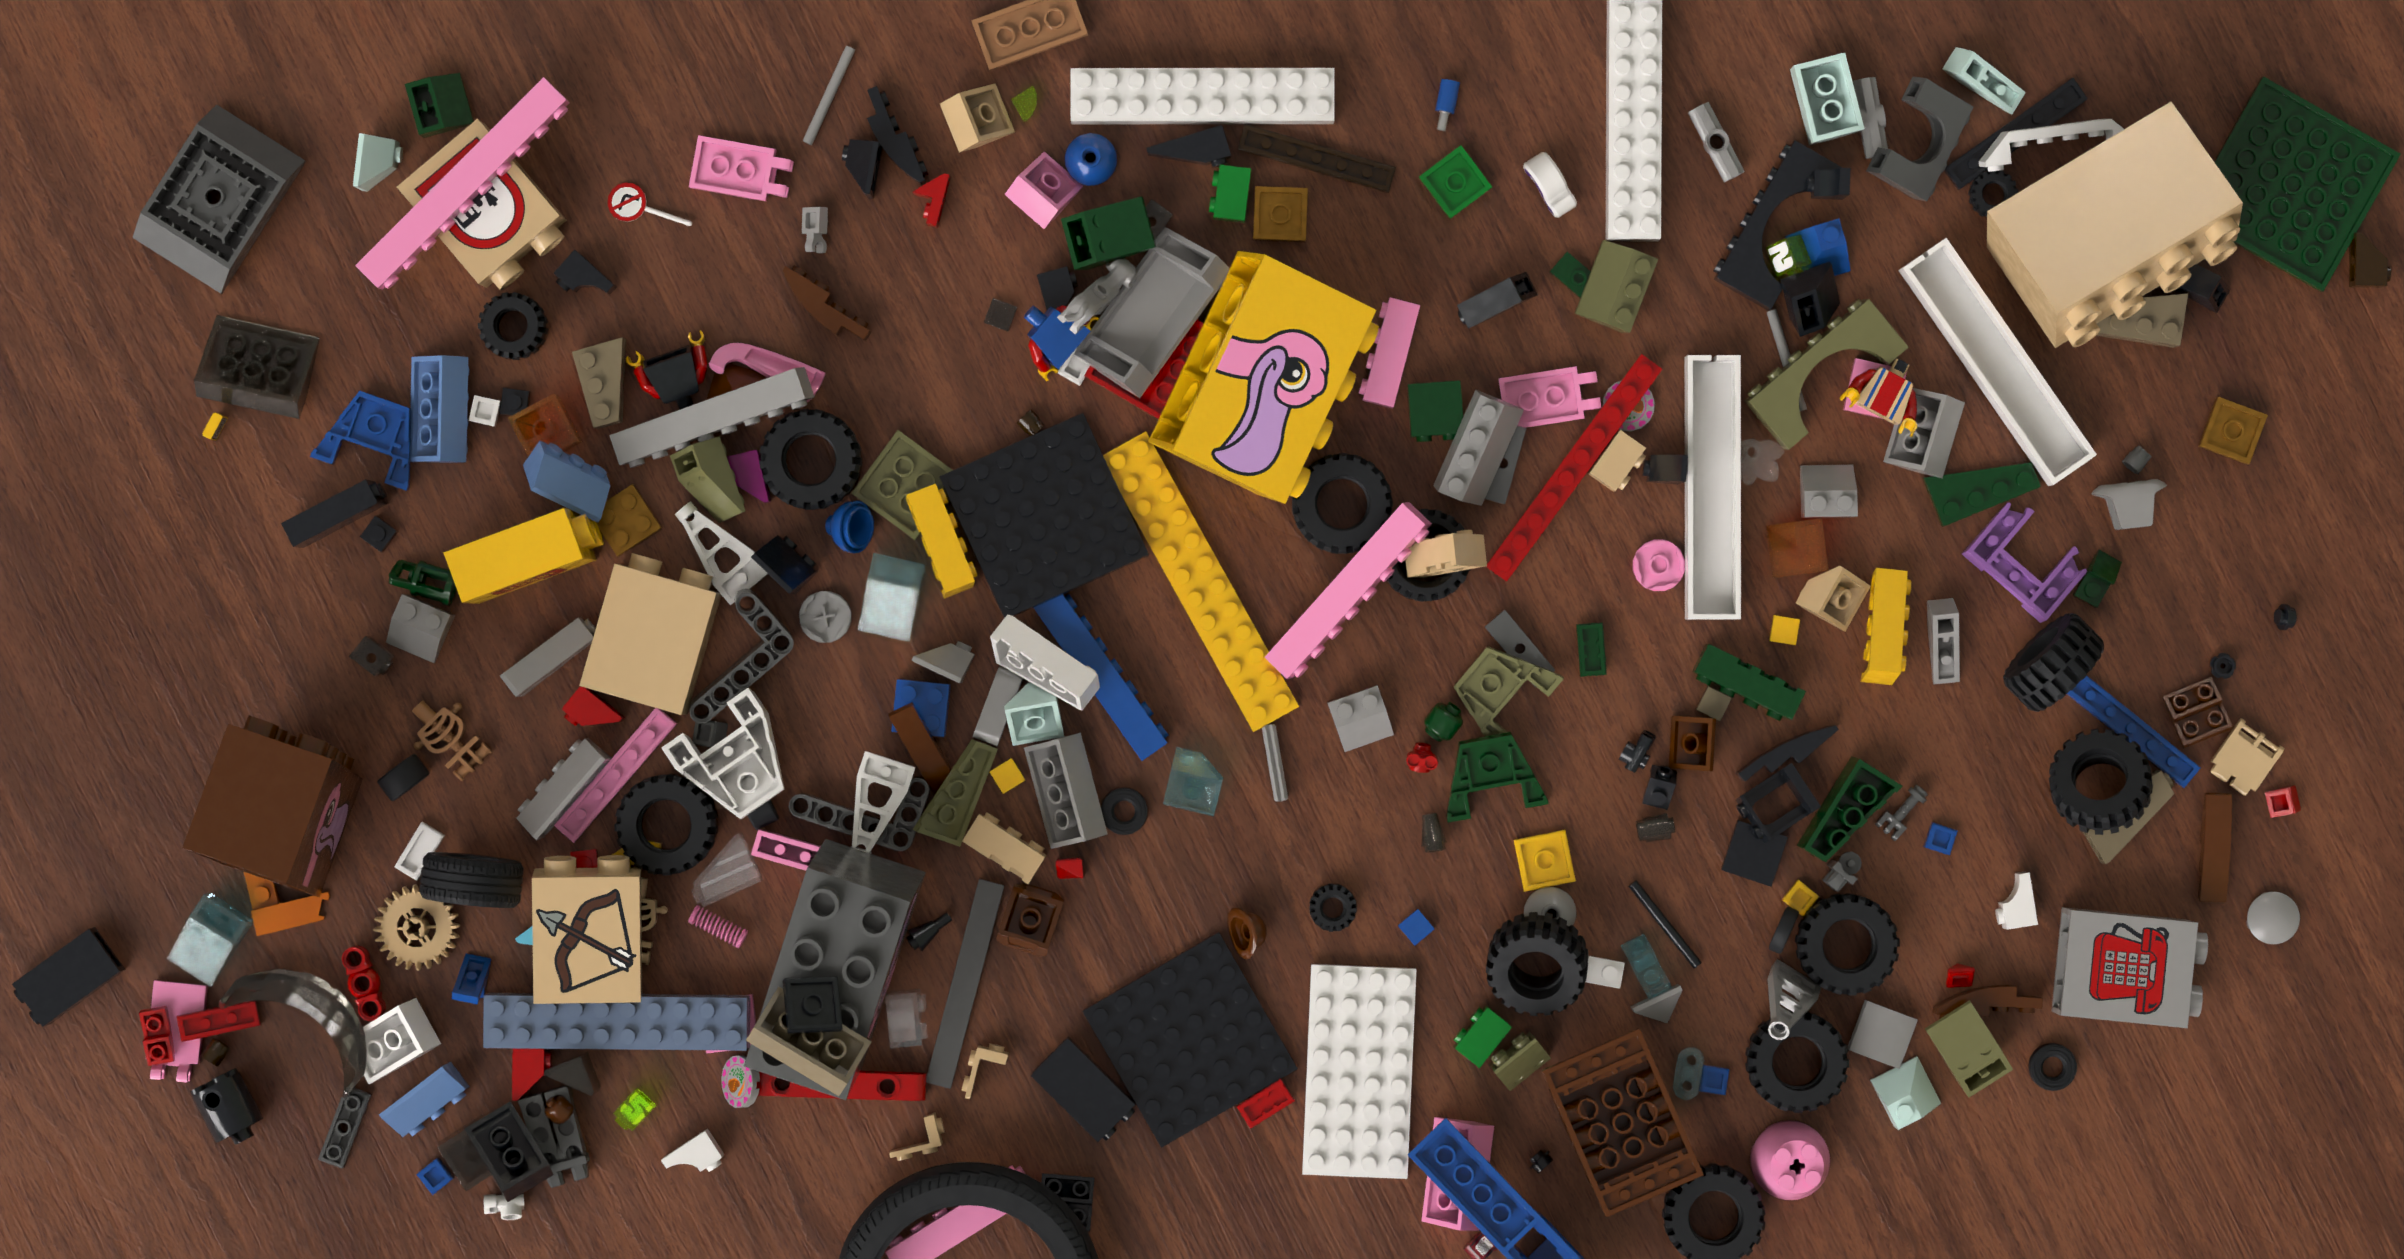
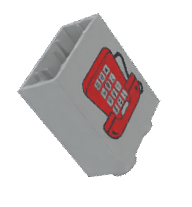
[2051,907,2208,1028]

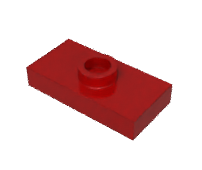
[1236,1079,1295,1129]

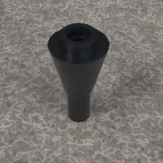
[906,912,952,951]

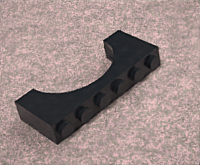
[1713,140,1843,310]

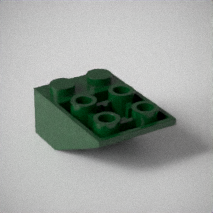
[1061,196,1156,270]

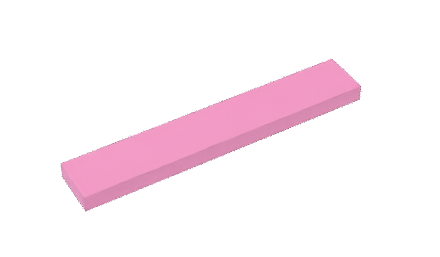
[554,708,678,843]

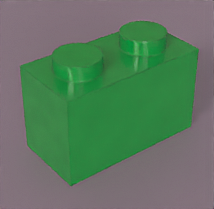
[1209,165,1251,223]
[1453,1006,1512,1068]

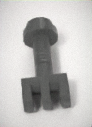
[1875,784,1928,841]

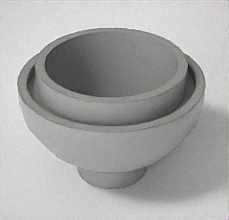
[1524,887,1576,926]

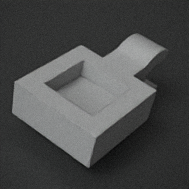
[802,207,828,253]

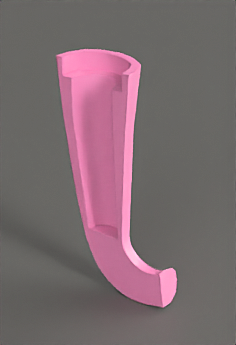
[709,343,825,402]

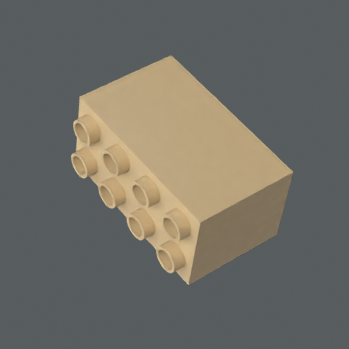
[1987,102,2243,348]

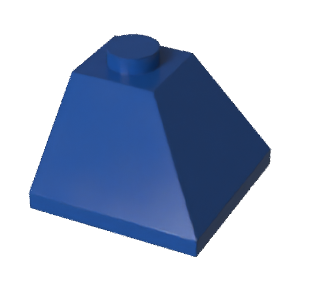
[1785,218,1851,276]

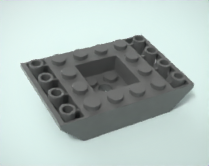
[132,105,306,294]

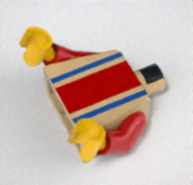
[1840,358,1917,437]

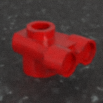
[1406,742,1438,773]

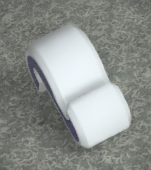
[1523,152,1577,218]

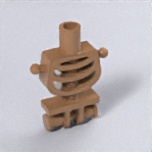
[412,701,492,781]

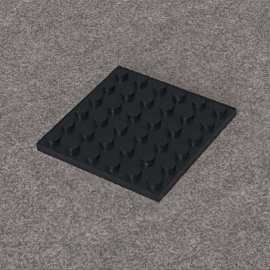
[939,413,1149,618]
[1083,932,1298,1148]

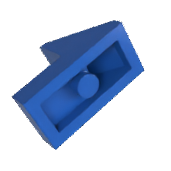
[452,953,491,1004]

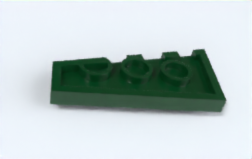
[1922,463,2041,527]

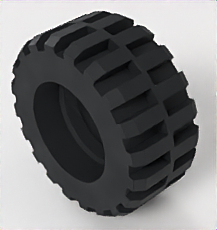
[759,409,862,510]
[1292,453,1393,554]
[2003,613,2104,712]
[2049,729,2153,835]
[614,774,718,876]
[1795,893,1900,996]
[1486,912,1589,1016]
[1745,1010,1849,1113]
[1662,1163,1766,1259]

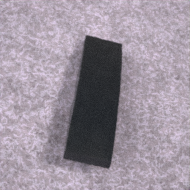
[1736,725,1839,782]

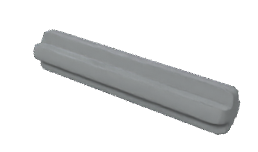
[1262,724,1288,802]

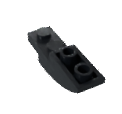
[867,86,929,185]

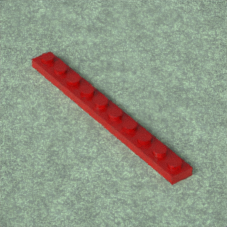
[1486,354,1663,582]

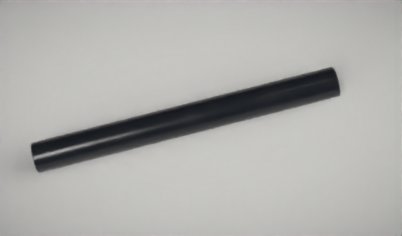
[1628,880,1702,968]

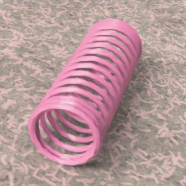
[688,905,748,949]

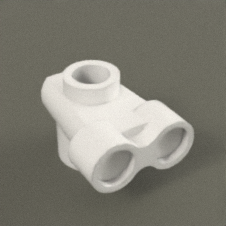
[484,1194,524,1220]

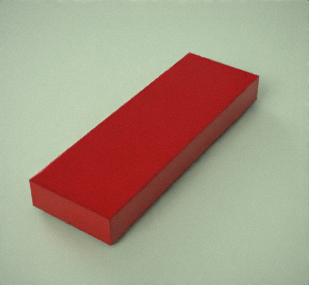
[176,999,261,1042]

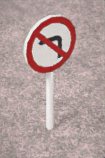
[607,183,692,226]

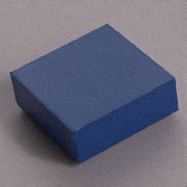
[1924,822,1958,856]
[1398,908,1434,946]
[1699,1065,1729,1095]
[416,1157,454,1195]

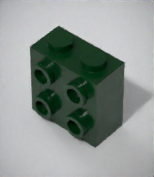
[1407,380,1463,442]

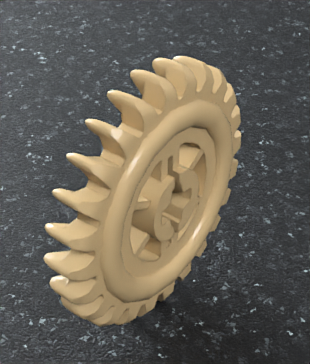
[373,884,460,971]

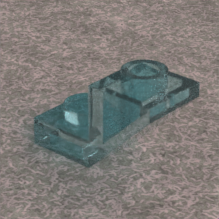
[1620,934,1672,999]

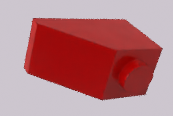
[562,686,625,726]
[512,1048,552,1101]

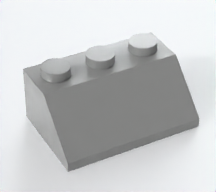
[1883,388,1965,478]

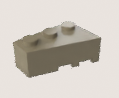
[572,337,627,429]

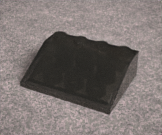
[194,315,320,419]

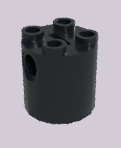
[190,1068,264,1145]

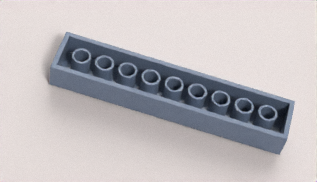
[483,993,750,1051]

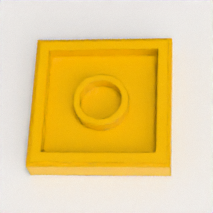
[1513,830,1576,892]

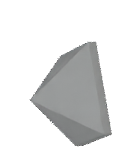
[1630,984,1683,1023]

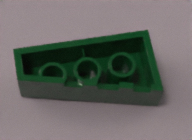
[1692,644,1806,721]
[1797,756,1903,862]

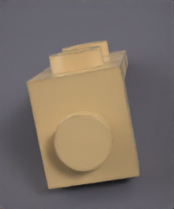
[961,1043,1009,1099]
[889,1112,945,1161]

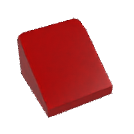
[2265,785,2301,818]

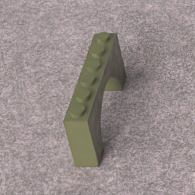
[1744,298,1909,450]

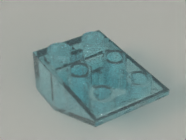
[167,892,254,987]

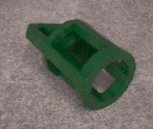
[388,560,457,606]

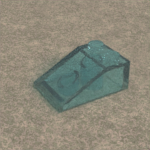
[858,553,927,642]

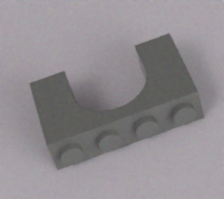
[1866,76,1973,201]

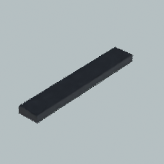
[1944,78,2088,190]

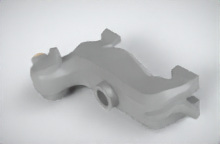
[1057,258,1136,335]

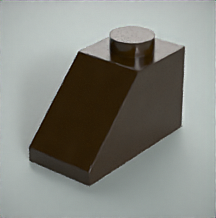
[2349,233,2391,288]

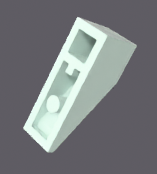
[1942,47,2026,115]

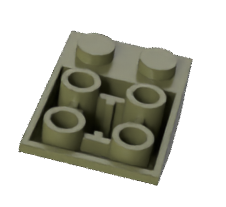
[670,437,745,523]
[1925,1000,2013,1098]
[1489,1031,1551,1091]

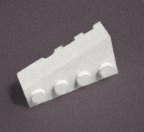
[990,614,1100,711]

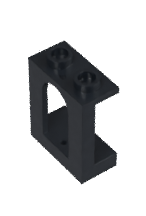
[1736,763,1821,843]

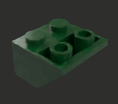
[405,73,474,138]

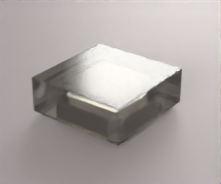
[984,298,1018,332]

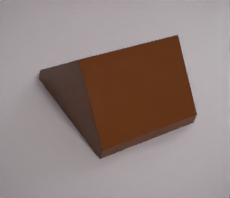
[1669,716,1716,771]

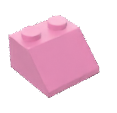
[1005,152,1083,229]

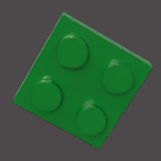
[1418,145,1492,219]

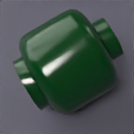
[1424,702,1463,742]

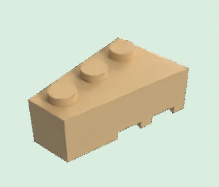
[1405,530,1487,578]
[962,812,1046,884]

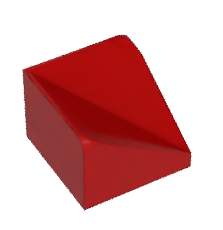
[1056,857,1084,879]

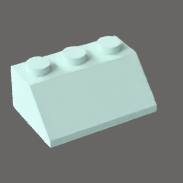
[1790,53,1864,146]

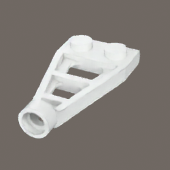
[675,501,768,605]
[851,751,916,854]

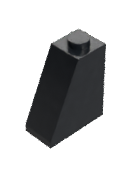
[2176,264,2230,313]
[1457,272,1538,329]

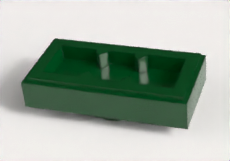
[1550,252,1591,298]
[1576,622,1607,677]

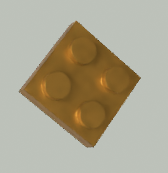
[1253,186,1308,242]
[2198,397,2268,465]
[597,484,662,557]

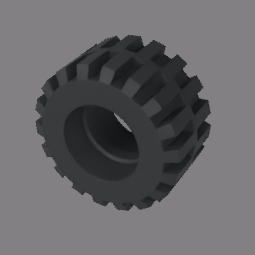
[478,292,548,360]

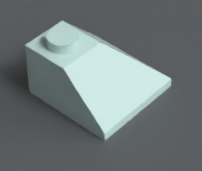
[353,133,403,192]
[1004,683,1064,746]
[1870,1056,1941,1130]

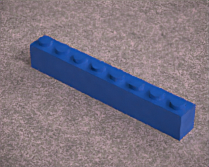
[1034,594,1169,761]

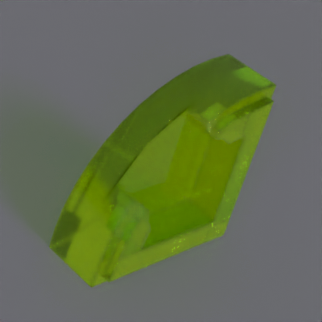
[1011,86,1037,123]

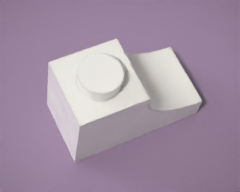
[1995,871,2038,930]
[661,1129,725,1172]

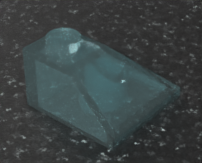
[1163,747,1223,816]

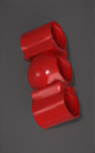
[342,945,386,1021]

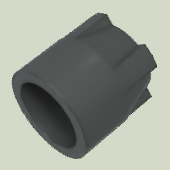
[2122,445,2152,474]

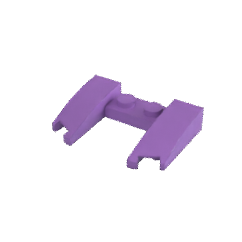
[1962,503,2087,623]

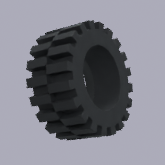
[1386,509,1470,601]

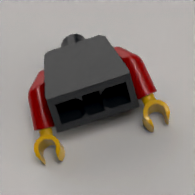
[626,330,708,410]

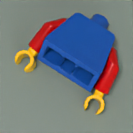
[1024,305,1099,381]

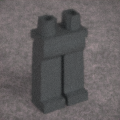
[518,1083,590,1188]

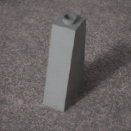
[500,617,596,697]

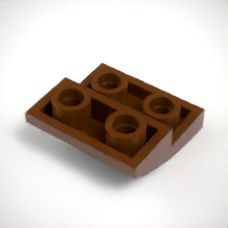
[2162,677,2233,749]

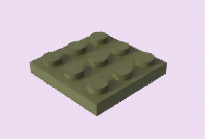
[851,430,953,540]

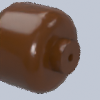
[544,1095,573,1124]

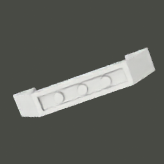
[1979,119,2124,172]

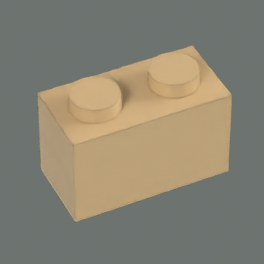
[1588,430,1646,492]

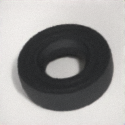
[1101,788,1148,835]
[1768,907,1799,954]
[2029,1043,2077,1091]

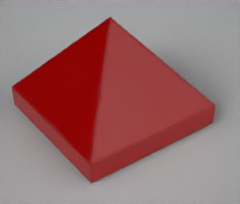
[1946,963,1975,988]

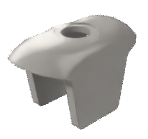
[2091,479,2167,530]

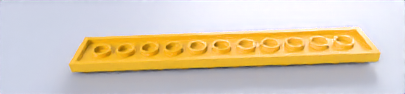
[1103,431,1299,732]

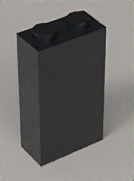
[281,479,387,548]
[12,927,126,1027]
[1031,1036,1135,1142]

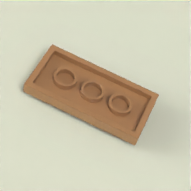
[971,0,1088,71]

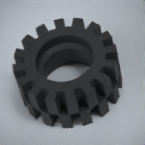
[1309,883,1357,932]

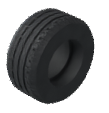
[419,852,524,908]

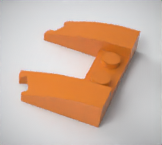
[244,872,330,936]

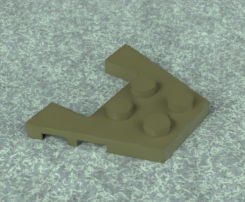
[1454,646,1564,737]

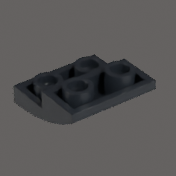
[1041,1173,1095,1232]

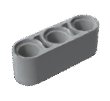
[973,666,1023,746]

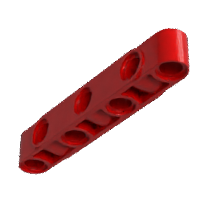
[756,1070,927,1101]

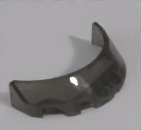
[219,969,367,1100]

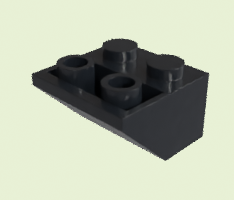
[1781,261,1840,337]

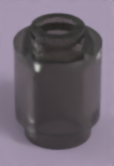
[1636,813,1675,843]

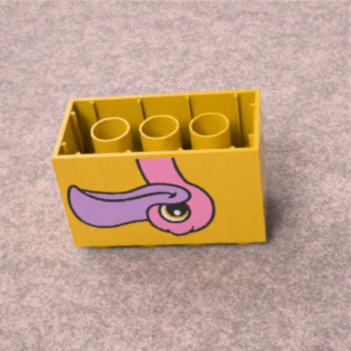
[1148,251,1379,504]

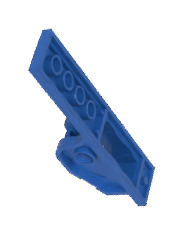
[1408,1118,1584,1259]

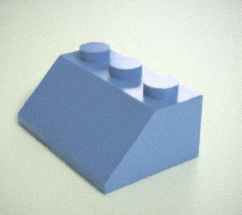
[523,441,611,523]
[379,1062,470,1137]

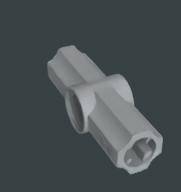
[1853,77,1888,159]
[1688,102,1745,183]

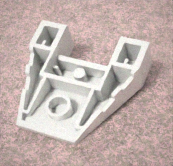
[662,688,785,819]

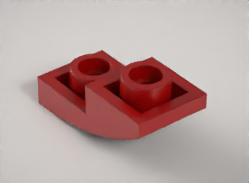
[139,1006,175,1066]

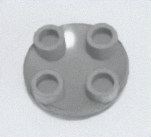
[2246,892,2300,944]

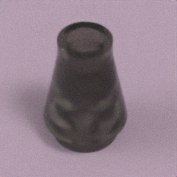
[1421,813,1447,853]

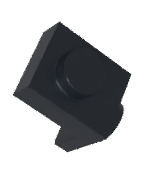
[1642,765,1677,810]

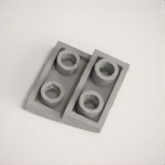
[1847,1000,1918,1069]

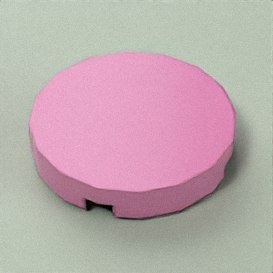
[1633,540,1685,591]

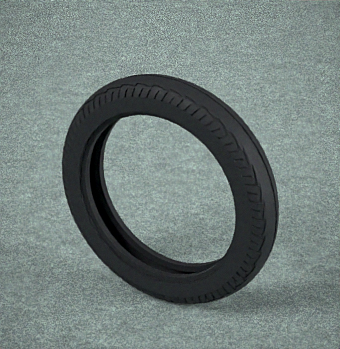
[839,1162,1098,1259]

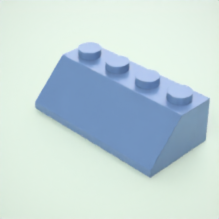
[410,355,469,463]

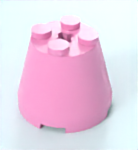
[1750,1120,1830,1200]

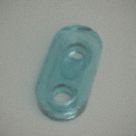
[1673,1047,1705,1100]

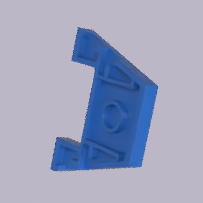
[310,391,411,491]

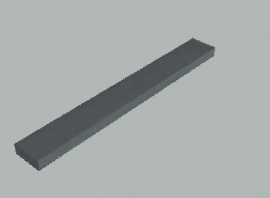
[926,878,1005,1089]

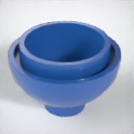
[1065,133,1117,186]
[825,501,874,553]

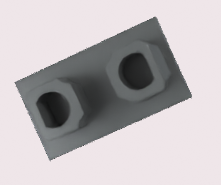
[1822,852,1862,892]

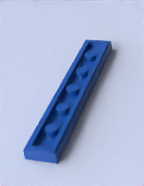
[2067,676,2201,788]

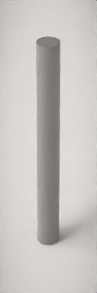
[803,46,855,145]
[1766,309,1807,411]

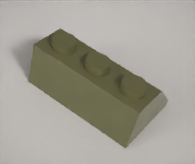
[1574,240,1658,333]

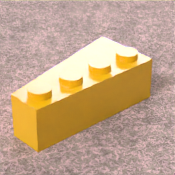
[906,484,977,599]
[1861,568,1911,685]

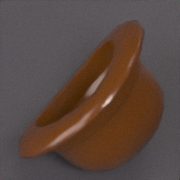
[1227,908,1267,959]

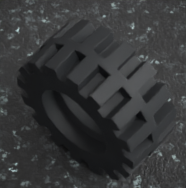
[1968,171,2018,217]

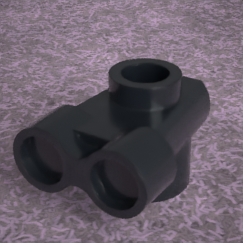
[1619,730,1656,773]

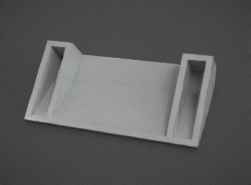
[1074,227,1229,398]

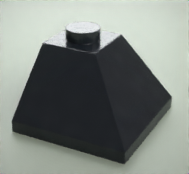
[842,139,883,199]

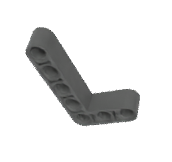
[689,589,794,724]
[789,777,931,851]

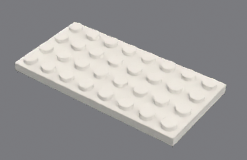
[1302,964,1416,1179]

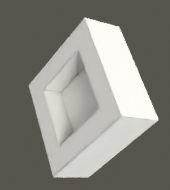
[469,395,501,427]

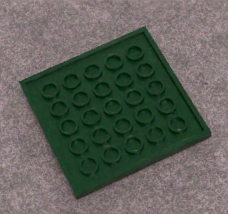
[2214,76,2401,292]

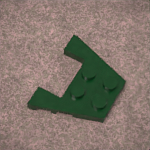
[1446,732,1549,823]

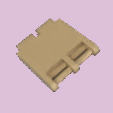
[2210,718,2285,796]

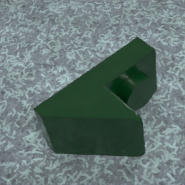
[2073,549,2122,608]

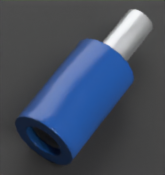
[1435,79,1460,131]

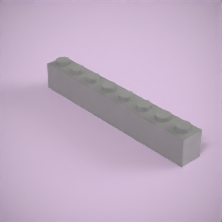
[609,367,814,468]

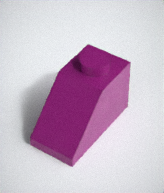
[727,450,771,503]

